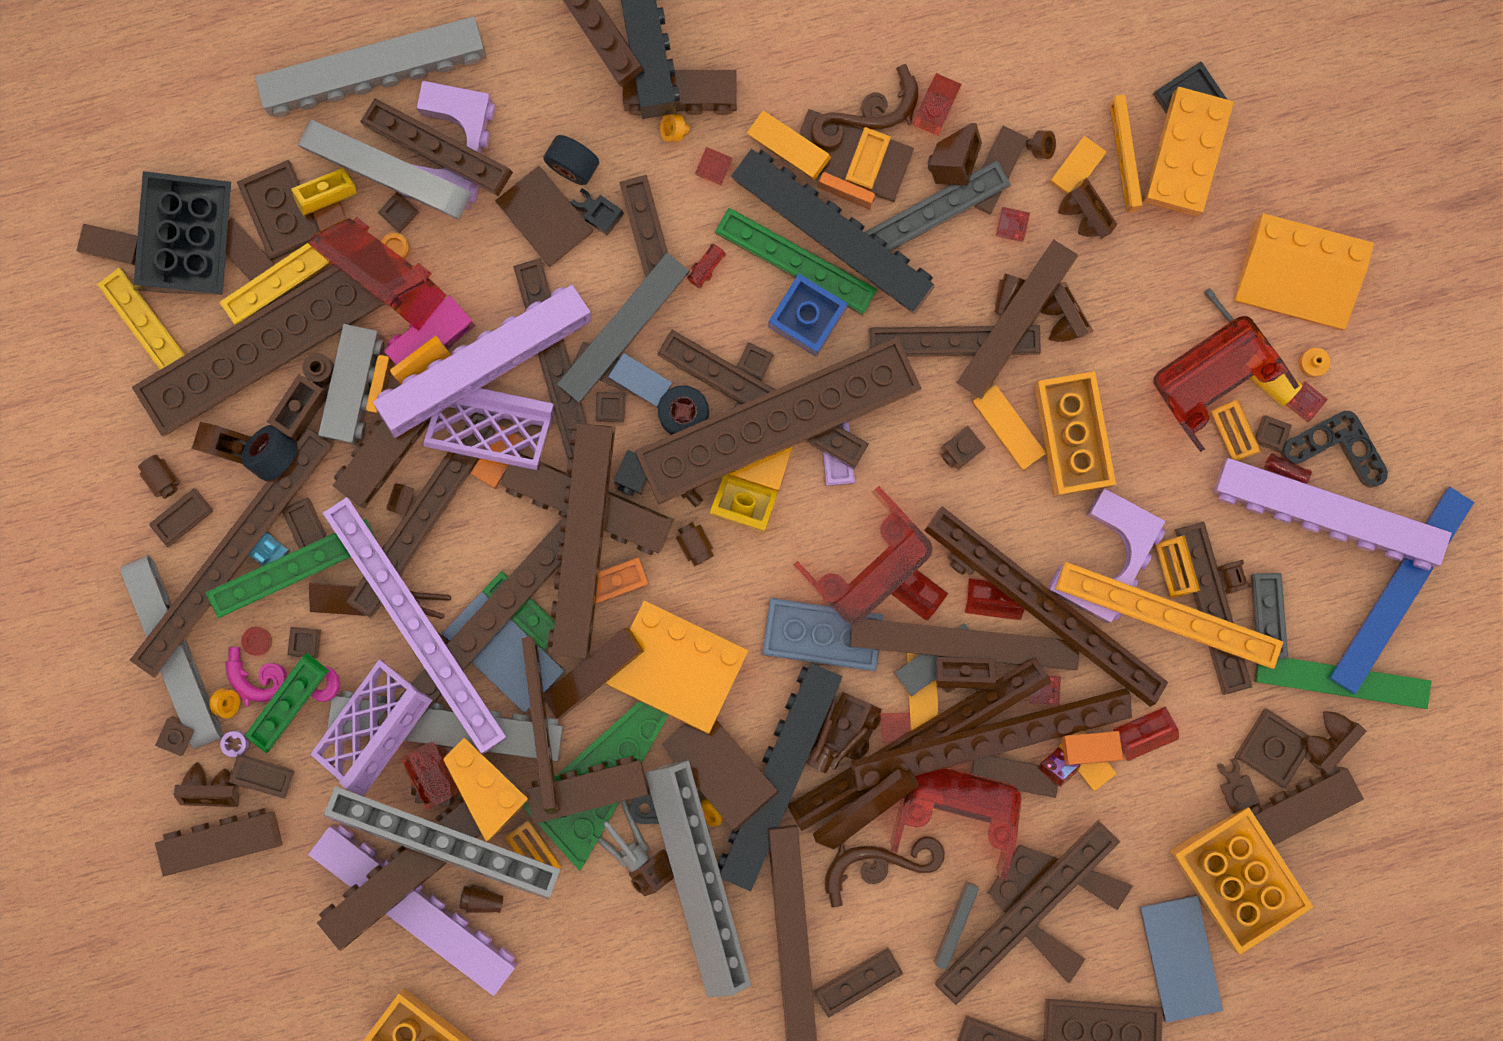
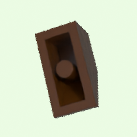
[928,123,982,186]
[192,422,251,464]

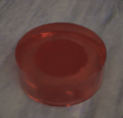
[241,627,272,656]

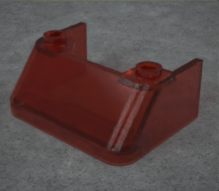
[308,217,447,331]
[1153,316,1299,452]
[792,486,933,623]
[890,767,1022,881]

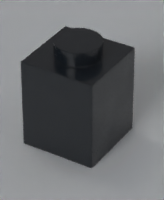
[613,450,647,497]

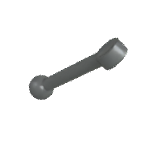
[1204,288,1246,337]

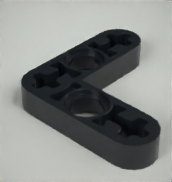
[1281,411,1388,487]

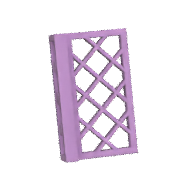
[424,388,554,470]
[310,659,433,796]

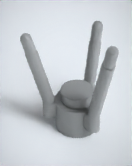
[597,801,649,872]

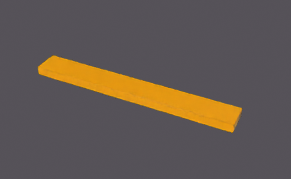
[1055,562,1283,669]

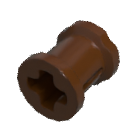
[1218,559,1252,594]

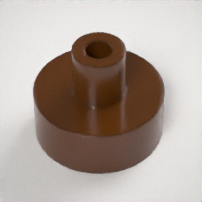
[1026,130,1056,159]

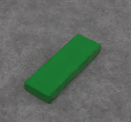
[482,571,555,651]

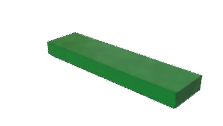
[244,653,330,754]

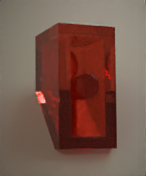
[913,73,962,136]

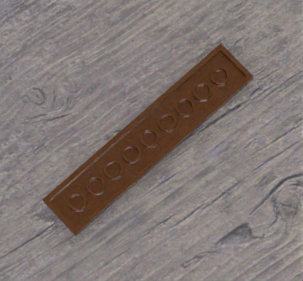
[132,240,409,436]
[635,337,921,505]

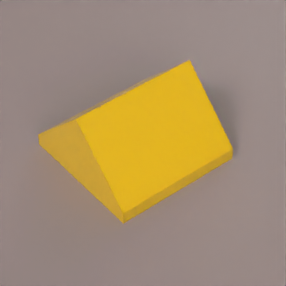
[710,475,778,533]

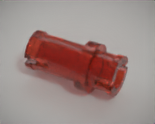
[686,244,726,289]
[1264,453,1312,484]

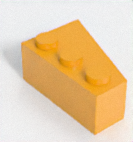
[443,738,528,843]

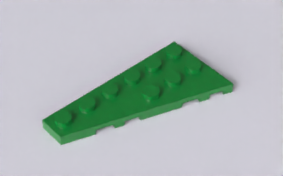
[523,701,669,871]

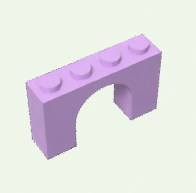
[402,81,496,210]
[1047,488,1165,623]

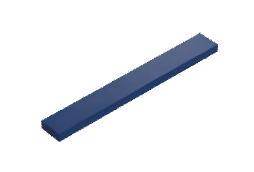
[1329,487,1474,694]

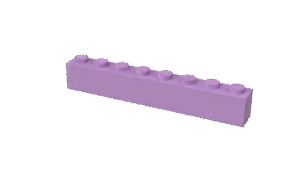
[373,285,591,439]
[1213,458,1452,570]
[308,824,518,996]

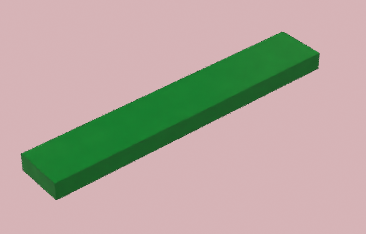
[715,208,877,315]
[205,519,376,619]
[1254,658,1432,709]

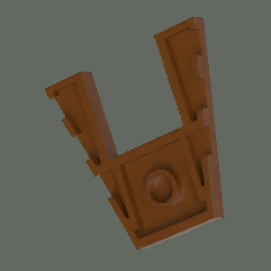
[987,845,1133,984]

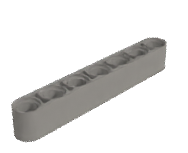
[298,119,472,220]
[120,555,223,749]

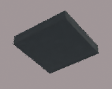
[1153,61,1233,114]

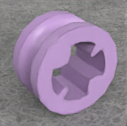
[220,731,249,757]

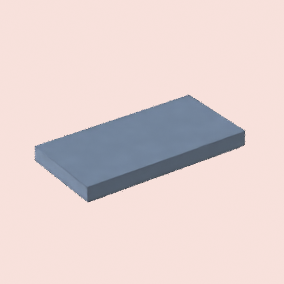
[442,592,565,713]
[762,598,884,671]
[1139,895,1223,1023]

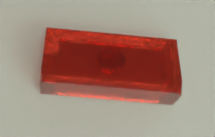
[882,559,948,621]
[965,578,1025,620]
[1113,707,1179,761]

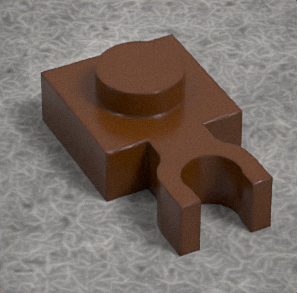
[1217,758,1260,813]

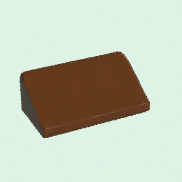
[309,583,366,616]

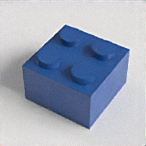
[768,274,848,357]

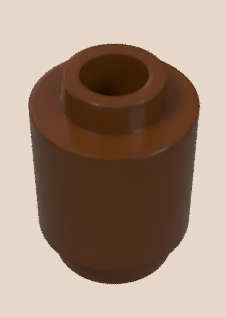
[302,353,334,385]
[138,455,180,499]
[676,522,714,567]

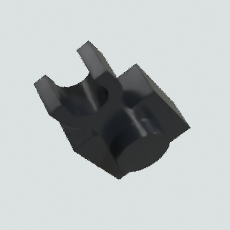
[571,188,624,236]

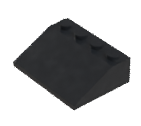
[133,171,231,295]

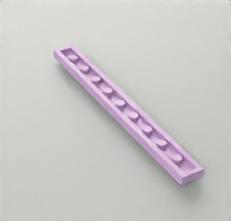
[323,497,507,755]

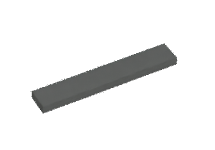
[865,160,1011,252]
[557,253,690,403]

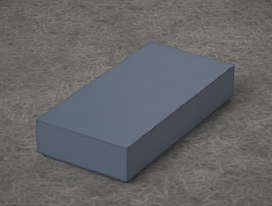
[609,353,672,408]

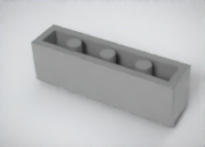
[318,324,384,445]

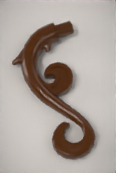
[811,64,918,149]
[825,836,945,907]

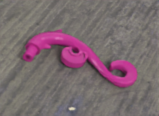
[225,647,340,707]

